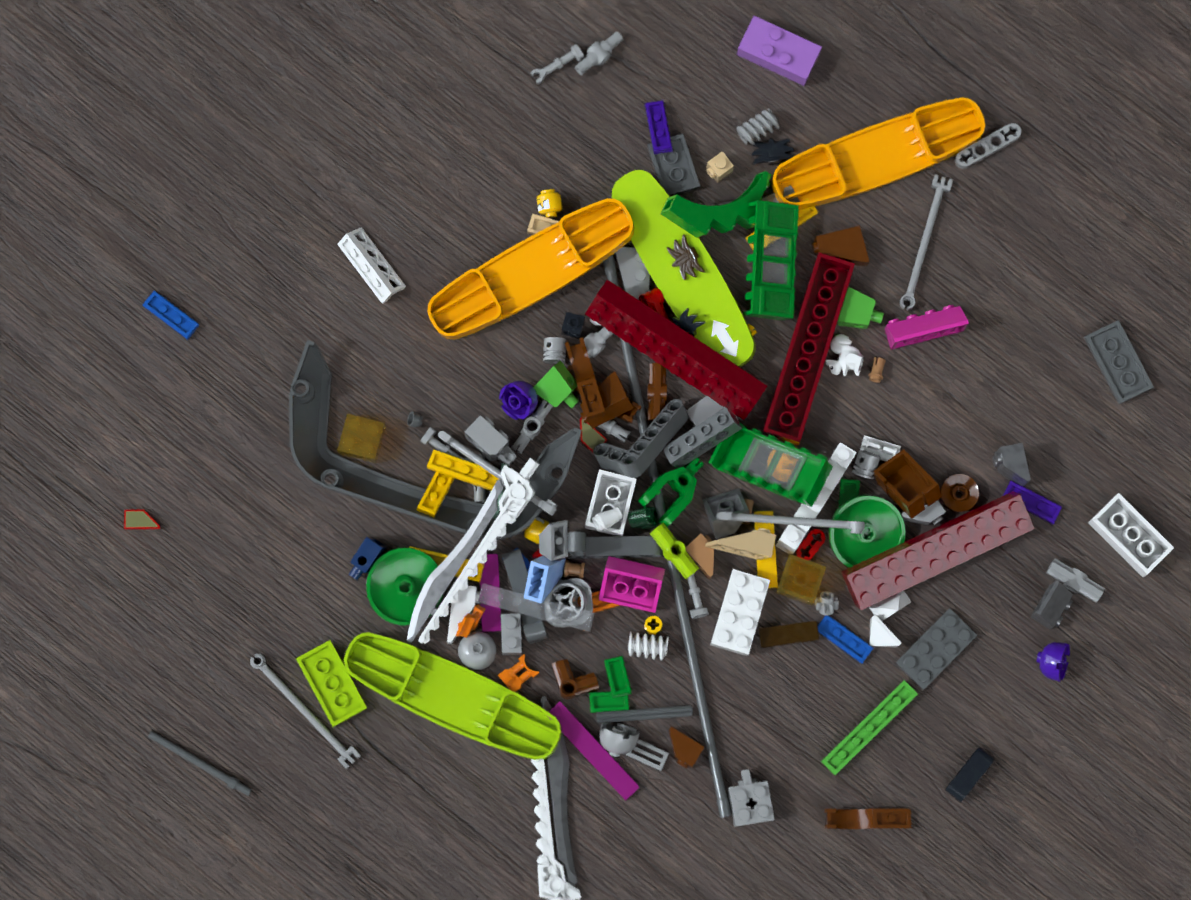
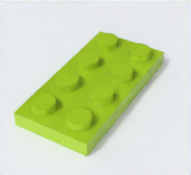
[296,640,368,727]

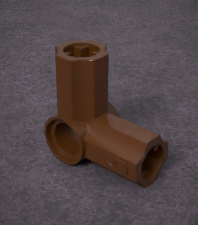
[551,659,599,700]

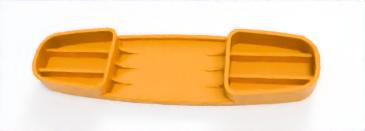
[771,97,985,210]
[427,198,634,340]

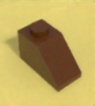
[668,727,704,769]

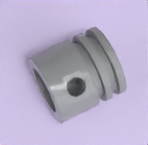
[543,337,566,364]
[852,450,881,479]

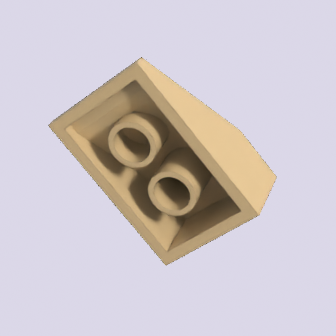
[705,528,776,560]

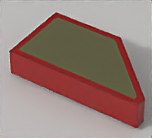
[580,417,608,454]
[124,510,161,530]

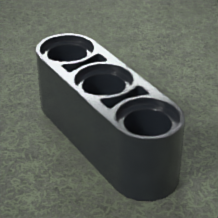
[945,746,995,802]

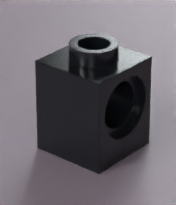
[561,312,585,339]

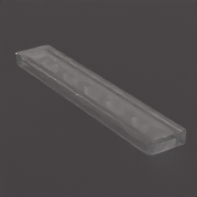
[478,583,594,632]

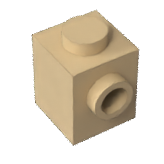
[706,151,734,183]

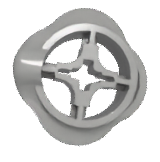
[544,578,593,628]

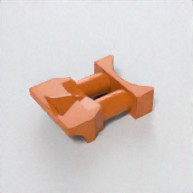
[455,604,486,638]
[498,654,539,692]

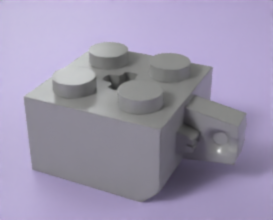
[465,415,517,465]
[728,769,774,827]

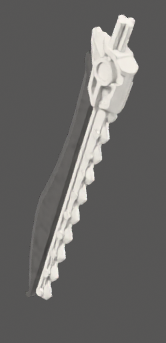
[407,458,540,643]
[531,696,581,900]

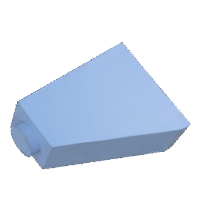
[524,556,566,603]

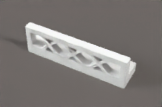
[338,227,406,303]

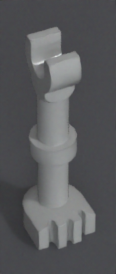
[531,44,585,84]
[420,427,473,463]
[687,574,709,619]

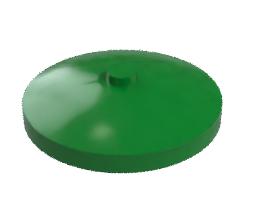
[828,495,905,568]
[366,547,443,626]

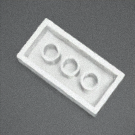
[1088,493,1174,577]
[710,569,770,656]

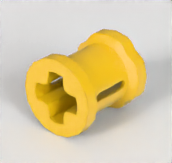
[644,616,662,635]

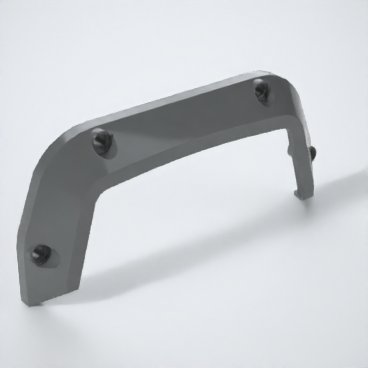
[289,340,582,541]

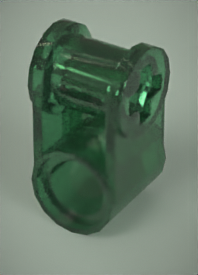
[628,507,659,530]

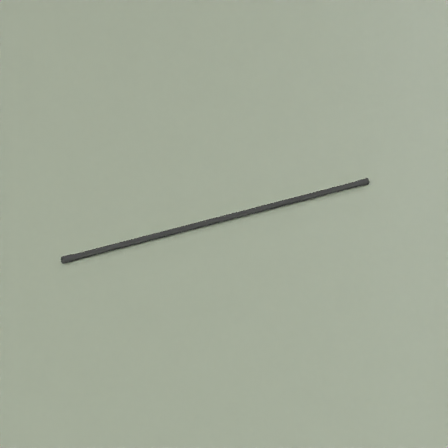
[603,255,732,818]

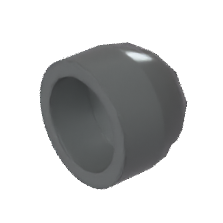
[407,411,423,427]

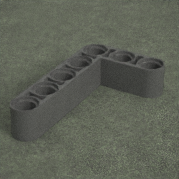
[593,399,689,478]
[568,532,662,559]
[502,549,549,645]

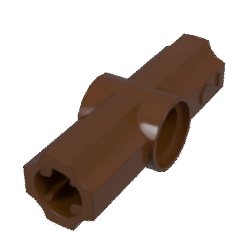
[647,363,667,422]

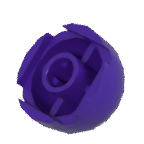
[499,380,538,420]
[1037,642,1070,682]

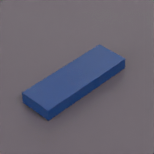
[142,291,200,340]
[818,615,873,664]

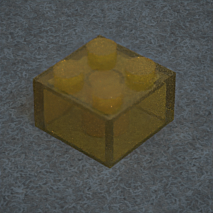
[337,413,386,463]
[776,554,826,606]

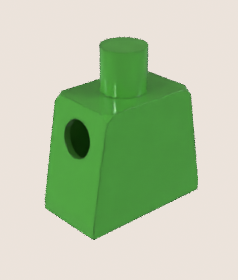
[836,287,884,329]
[533,361,579,409]

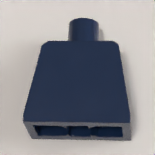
[349,537,388,580]

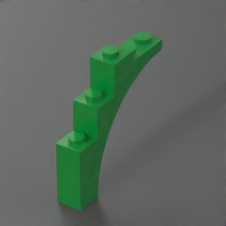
[660,171,772,238]

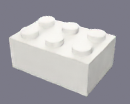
[585,469,637,536]

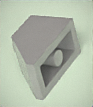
[901,500,946,525]
[539,520,568,561]

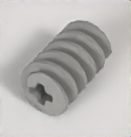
[736,108,779,145]

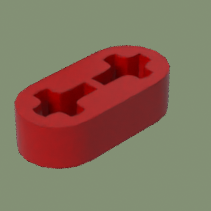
[796,529,825,562]

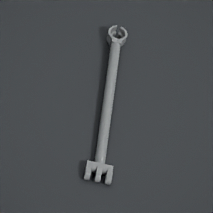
[899,174,953,310]
[438,431,558,516]
[716,512,865,534]
[250,654,361,769]

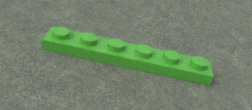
[821,680,918,776]

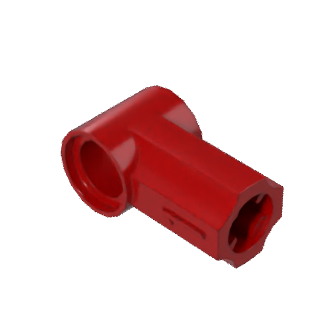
[639,288,669,320]

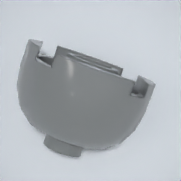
[458,631,497,670]
[599,722,640,757]

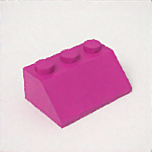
[599,556,665,613]

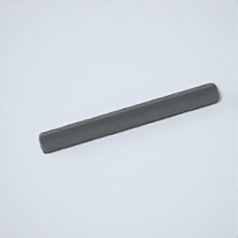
[596,705,693,723]

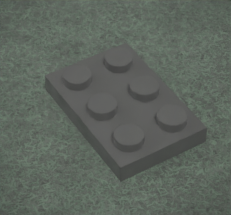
[647,134,700,197]

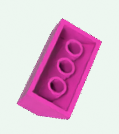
[885,305,969,350]

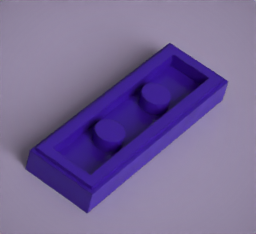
[645,100,673,154]
[1003,481,1062,525]

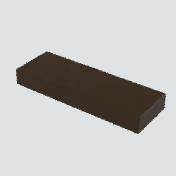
[759,621,819,648]

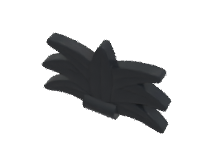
[751,138,794,165]
[672,308,705,337]

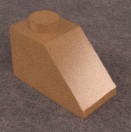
[685,534,714,579]

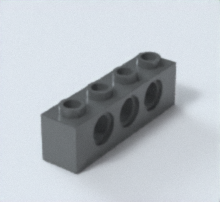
[663,407,742,469]

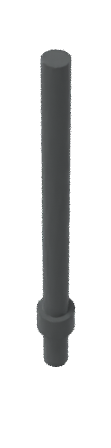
[148,731,252,796]

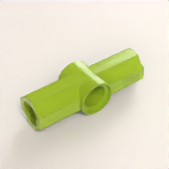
[649,523,699,579]

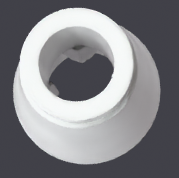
[592,508,623,532]

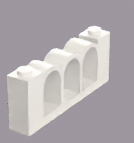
[776,442,857,556]

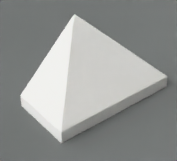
[869,591,911,621]
[869,615,901,647]

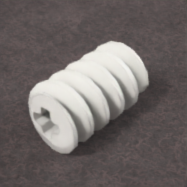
[628,631,669,661]

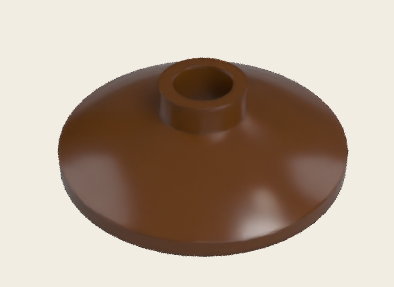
[941,474,979,512]

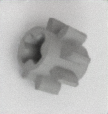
[815,591,839,615]

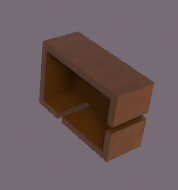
[873,449,942,519]

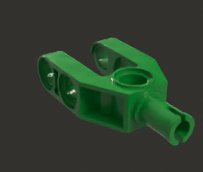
[638,458,704,527]

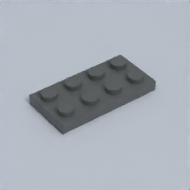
[1084,320,1154,405]
[895,608,977,690]

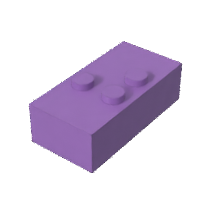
[737,16,822,86]

